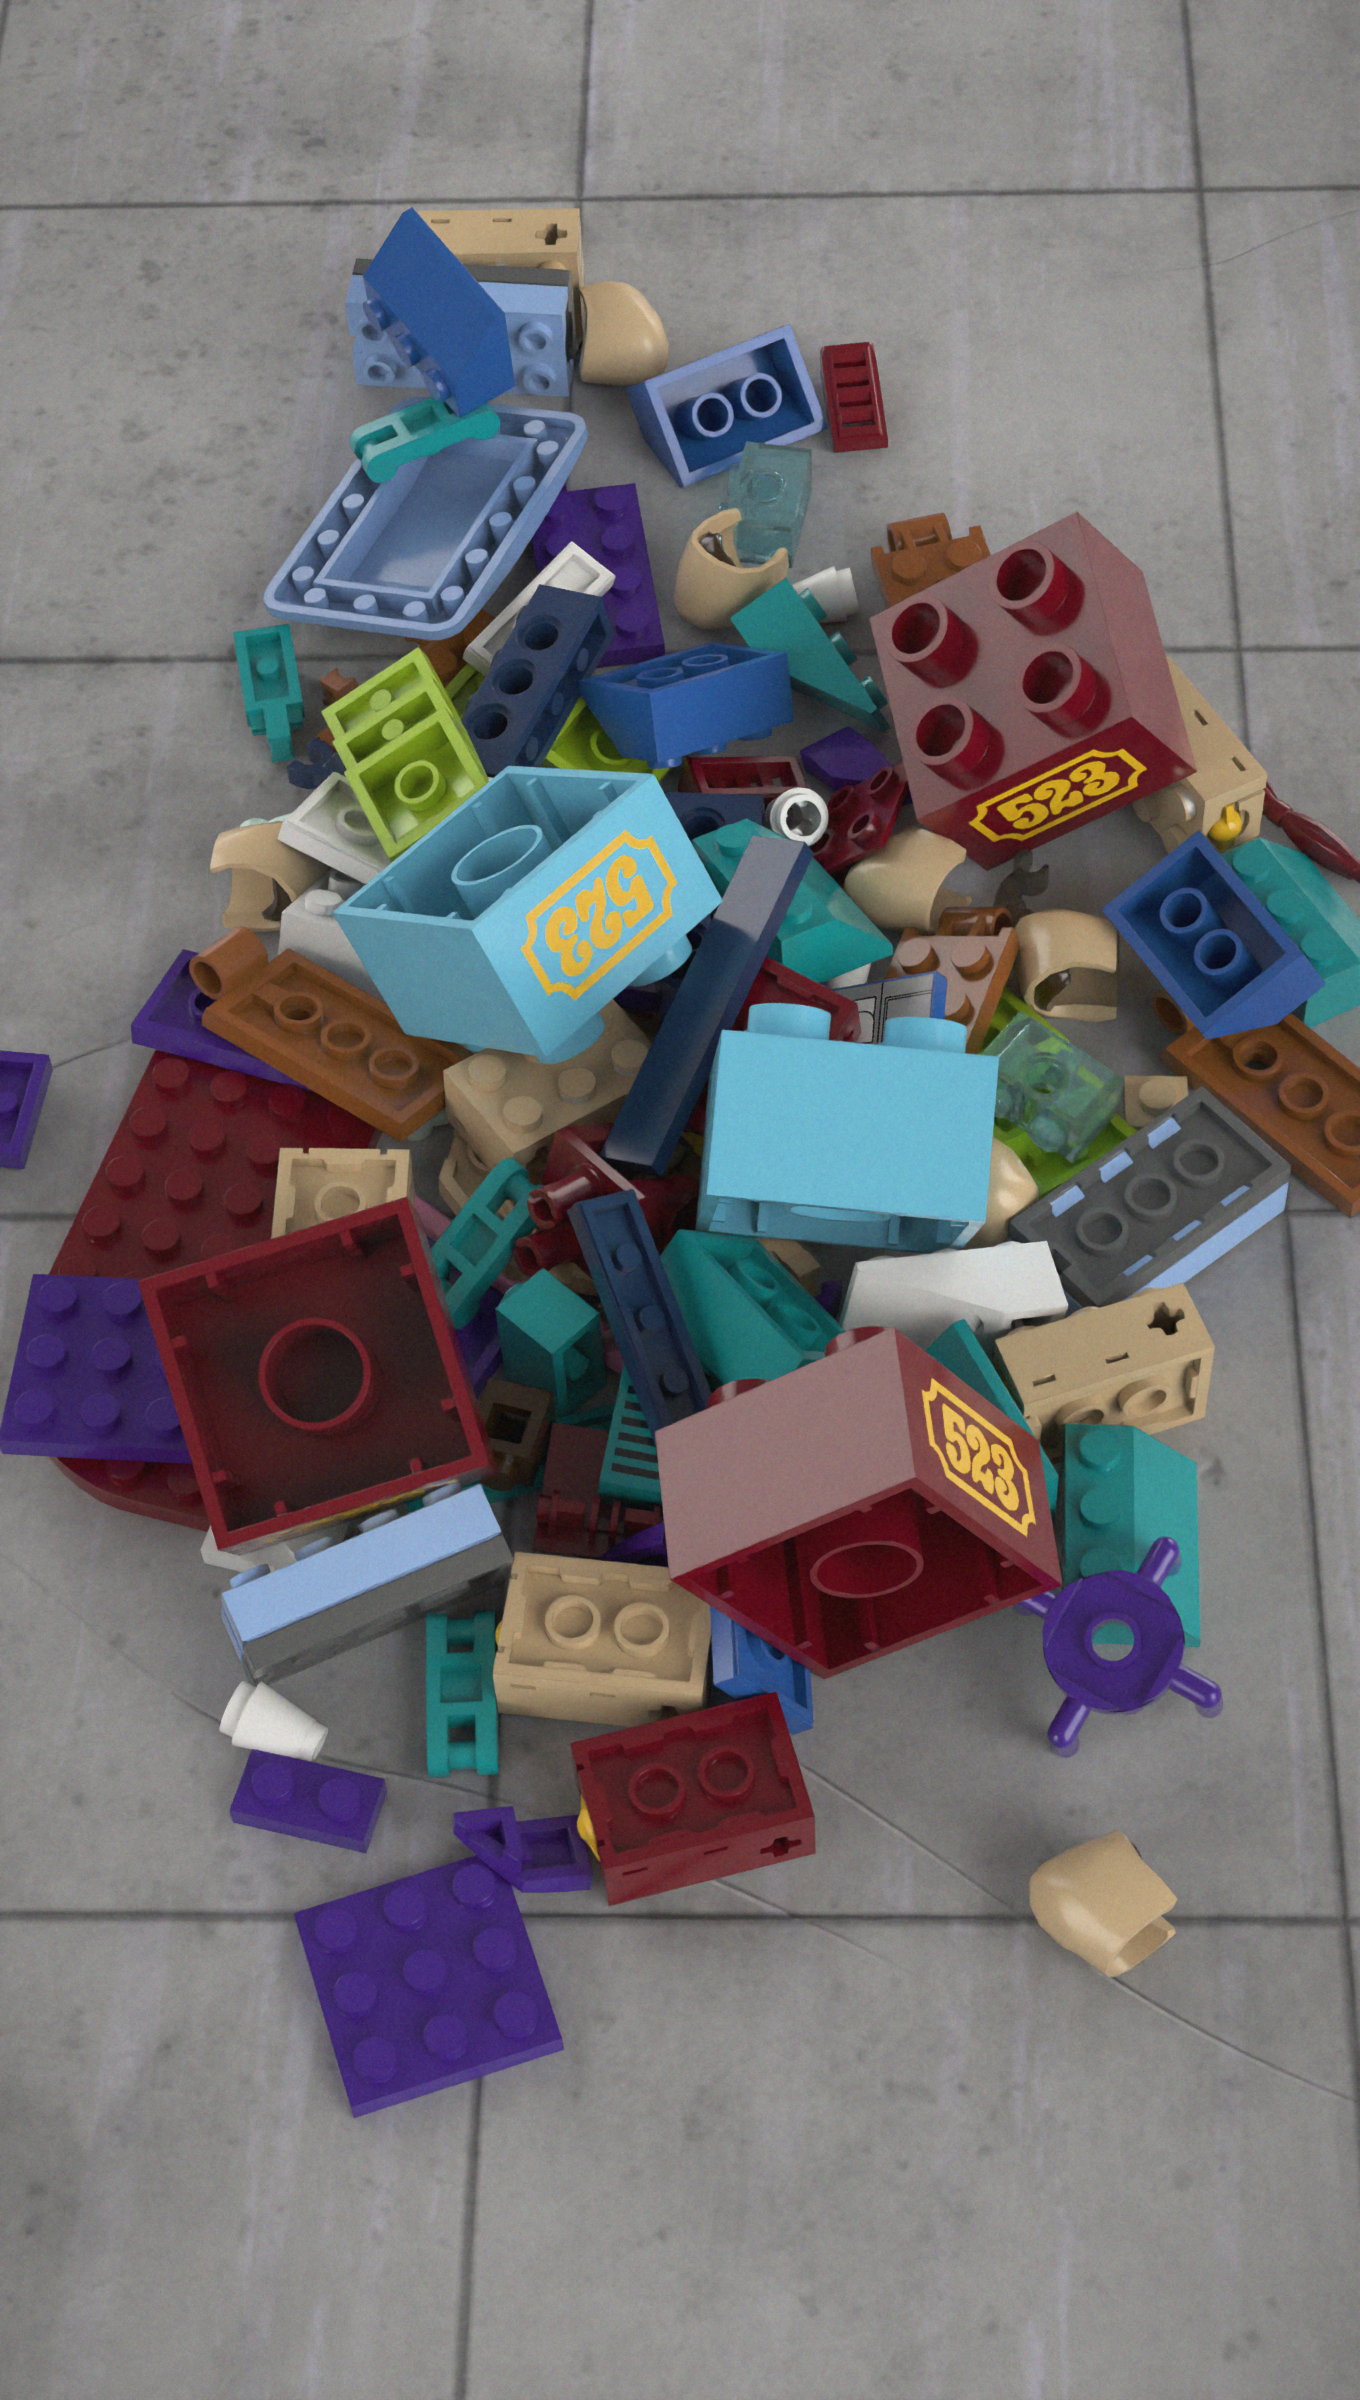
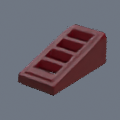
[820,342,888,453]
[678,756,809,811]

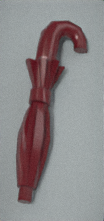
[1262,779,1360,884]

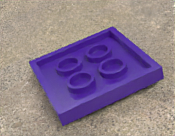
[0,1274,192,1464]
[293,1855,564,2118]

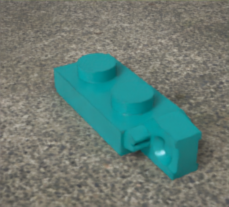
[233,624,305,763]

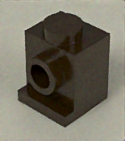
[479,1378,557,1491]

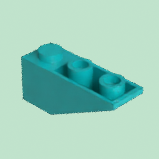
[730,578,891,732]

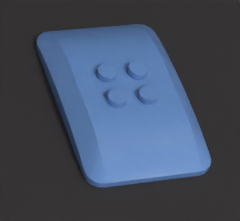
[263,397,588,640]

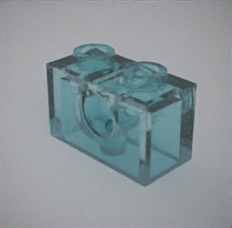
[718,441,812,568]
[980,1011,1124,1163]

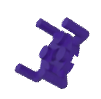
[1012,1536,1223,1758]

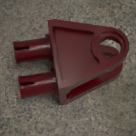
[513,1122,700,1280]

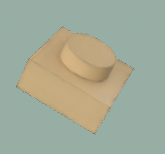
[1123,1075,1188,1131]

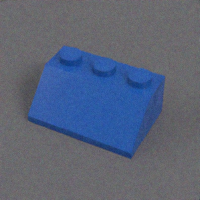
[363,207,515,418]
[625,324,828,488]
[577,641,794,769]
[1101,830,1326,1040]

